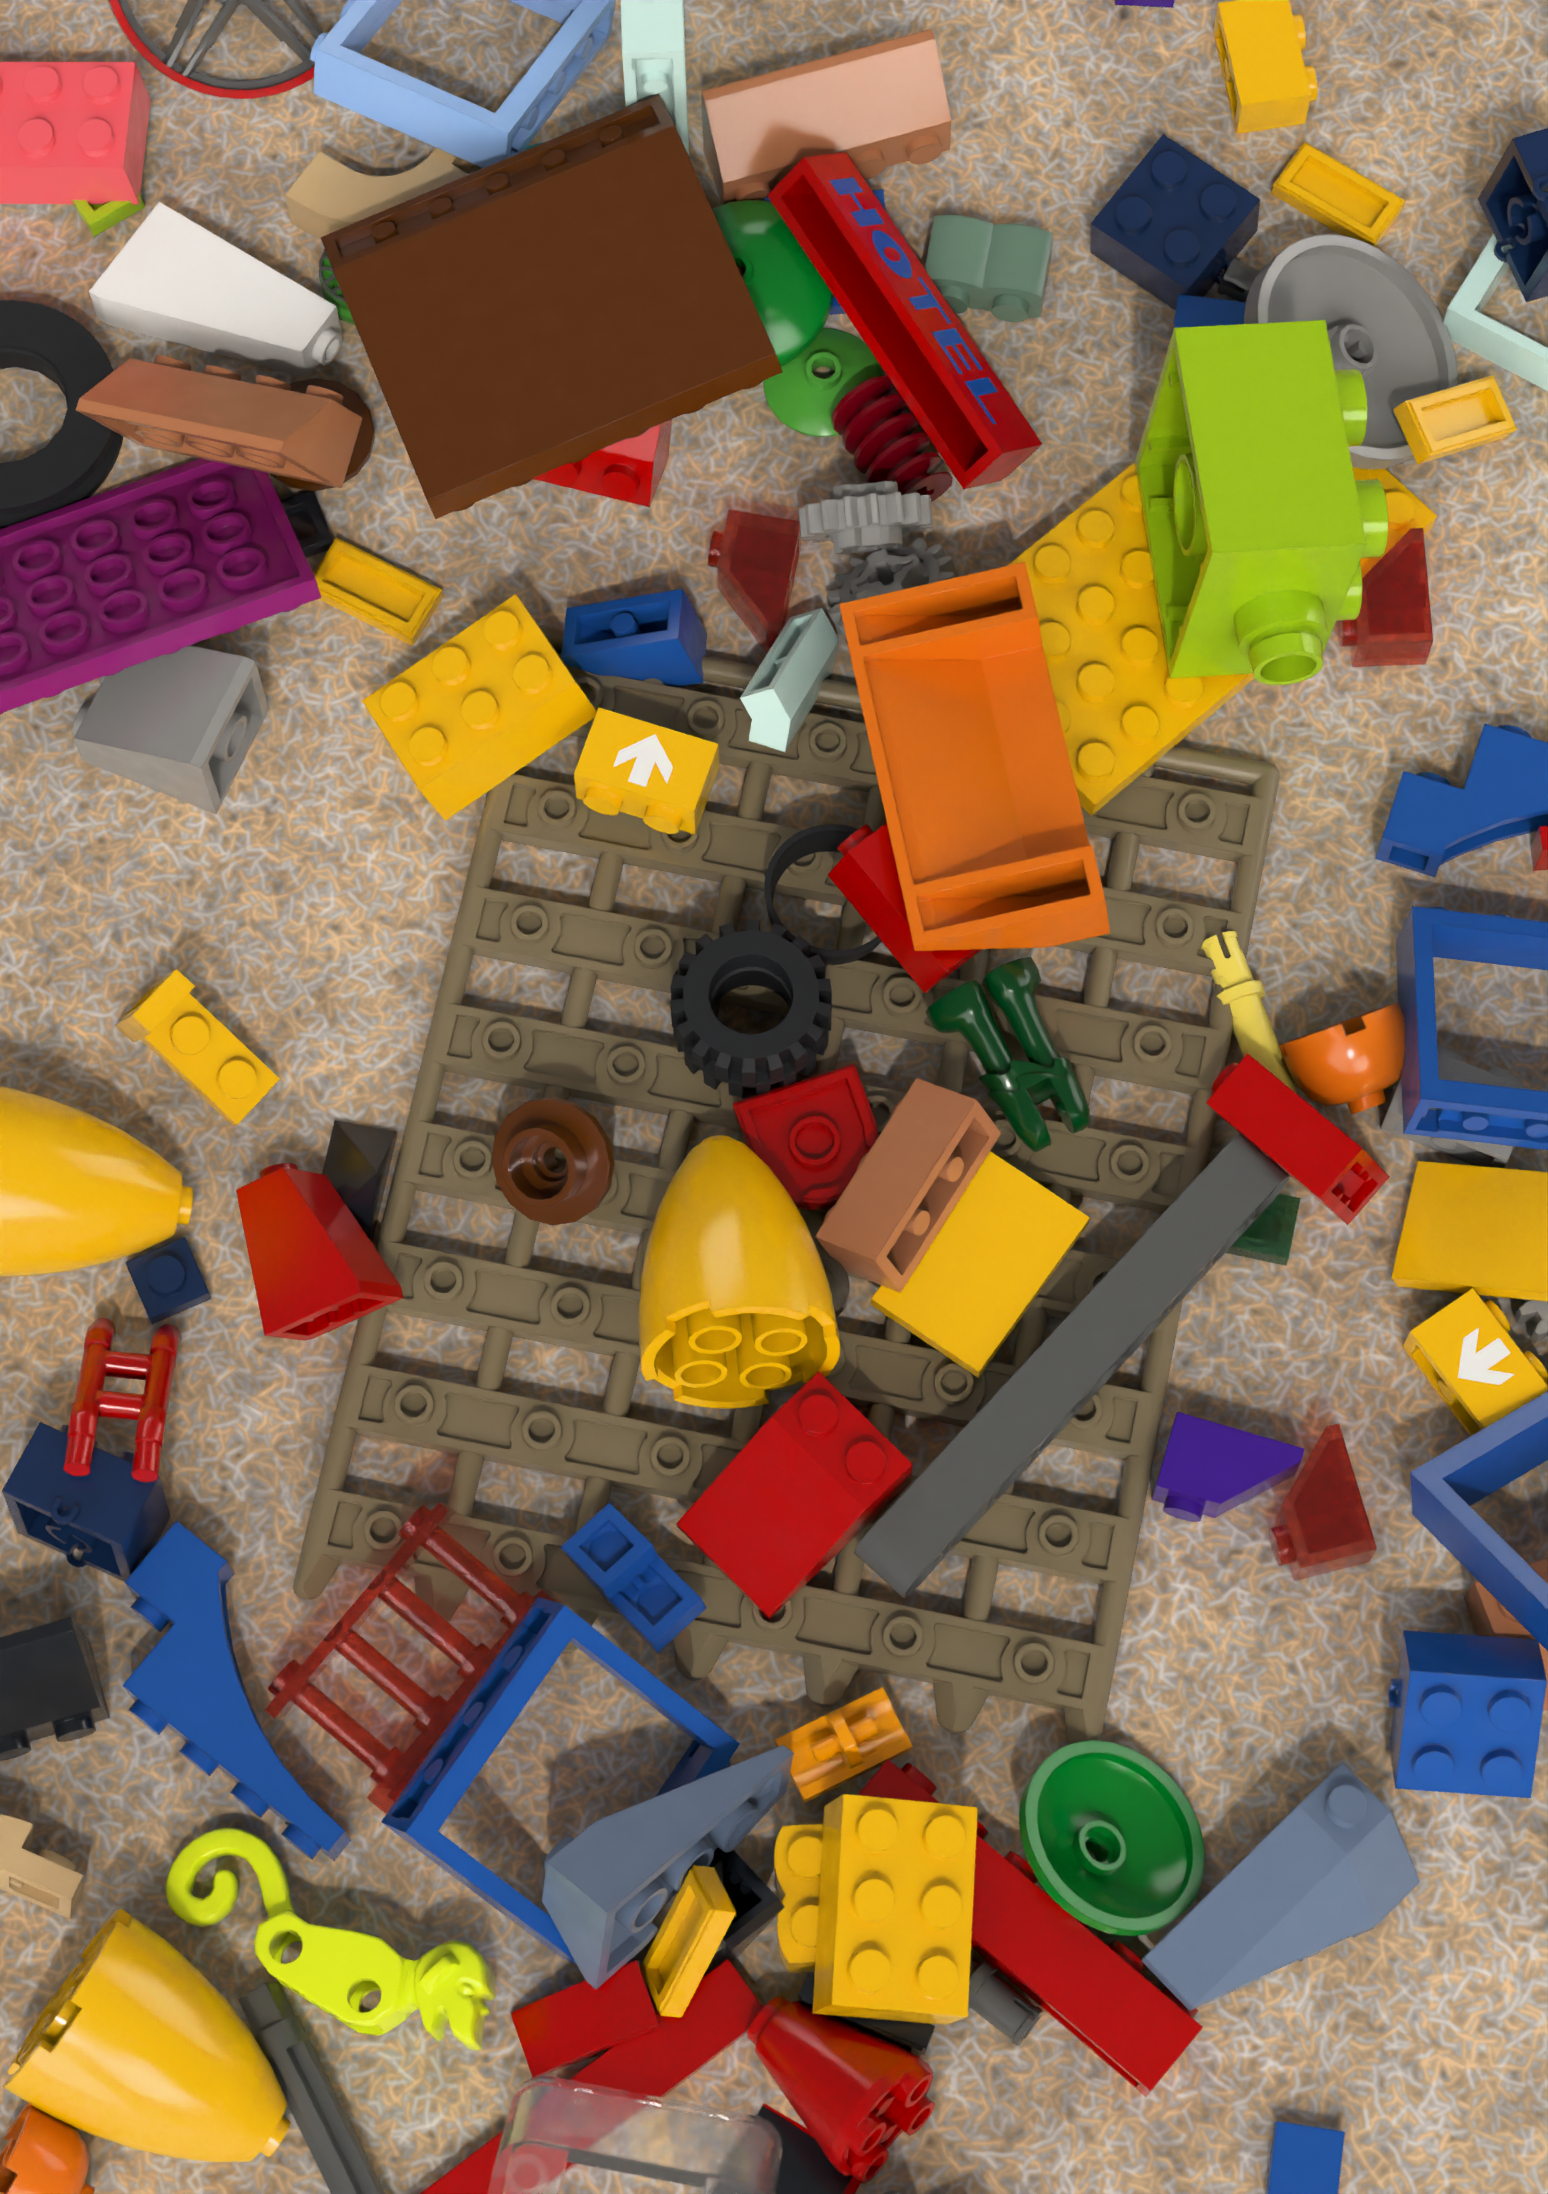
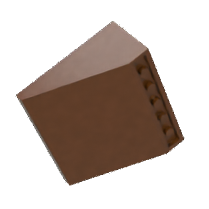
[321,94,783,519]

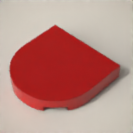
[732,1064,879,1210]

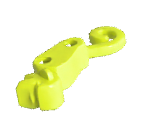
[165,1828,496,2050]

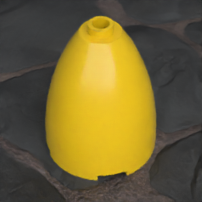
[0,1086,193,1277]
[638,1135,841,1408]
[3,1908,291,2162]

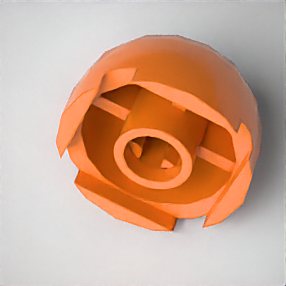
[1279,1002,1405,1114]
[0,2102,95,2194]

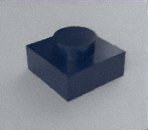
[125,1237,212,1325]

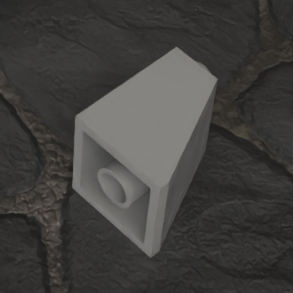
[72,645,269,814]

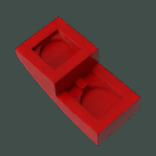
[510,1960,661,2079]

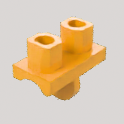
[775,1687,913,1803]

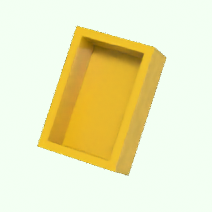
[362,594,597,821]
[812,1794,978,2025]

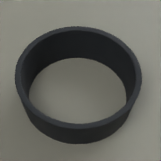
[764,824,882,965]

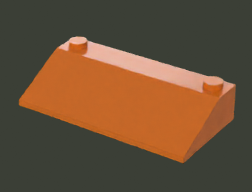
[839,562,1110,951]

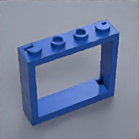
[1396,906,1548,1150]
[1410,1391,1548,1651]
[381,1597,740,1966]

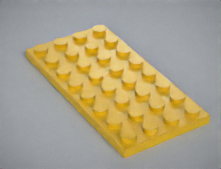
[1007,462,1437,816]

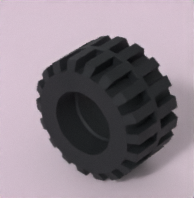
[670,920,832,1097]

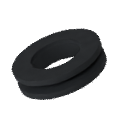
[0,300,123,529]

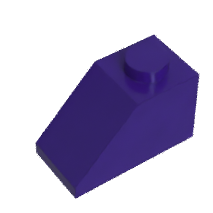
[1152,1412,1304,1522]

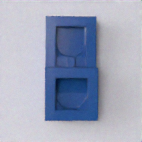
[561,1502,706,1653]

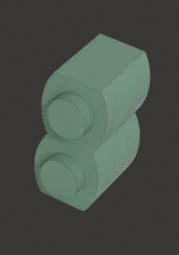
[924,215,1053,322]

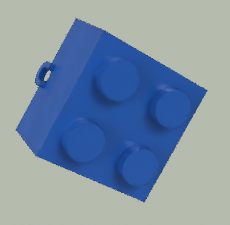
[1388,1630,1547,1798]

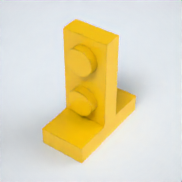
[115,969,280,1126]

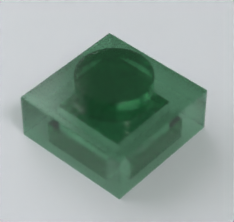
[1226,1194,1300,1266]

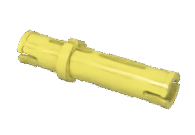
[1201,931,1298,1095]

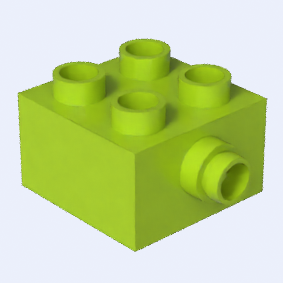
[1135,320,1388,685]

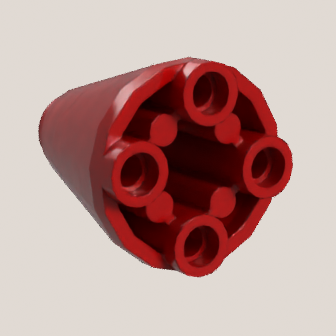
[747,1995,935,2184]

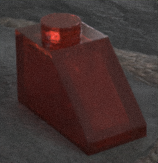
[708,509,801,654]
[1338,528,1433,667]
[1269,1423,1377,1581]

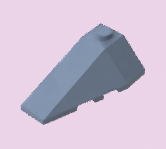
[542,1745,794,1989]
[1141,1762,1420,2011]

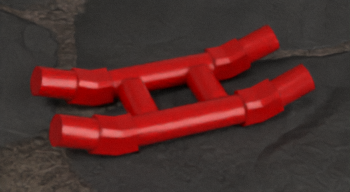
[63,1318,181,1482]

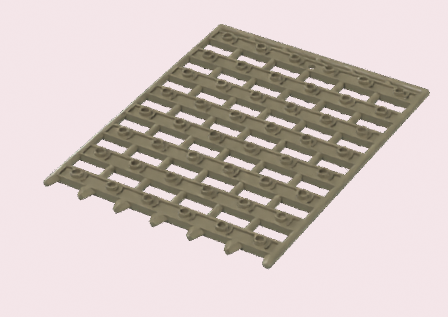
[293,625,1280,1745]

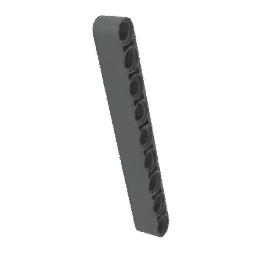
[854,1133,1290,1598]

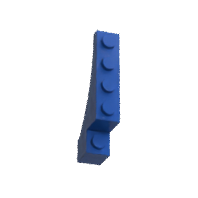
[1375,724,1548,877]
[122,1521,351,1861]

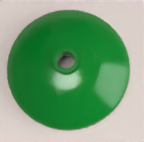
[712,200,834,367]
[1019,1740,1205,1936]

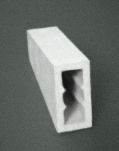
[89,202,343,378]

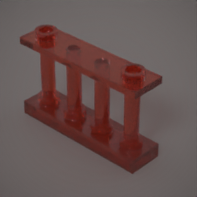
[265,1502,567,1814]

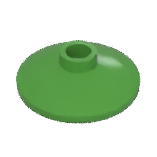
[763,328,883,437]

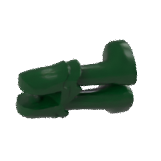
[926,957,1090,1152]

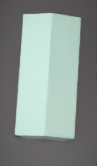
[740,608,839,752]

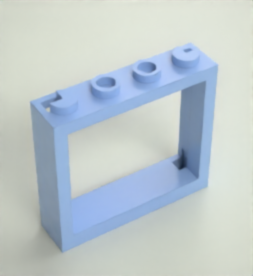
[310,0,615,168]

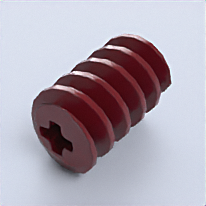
[831,376,953,502]

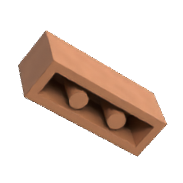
[815,1078,1001,1293]

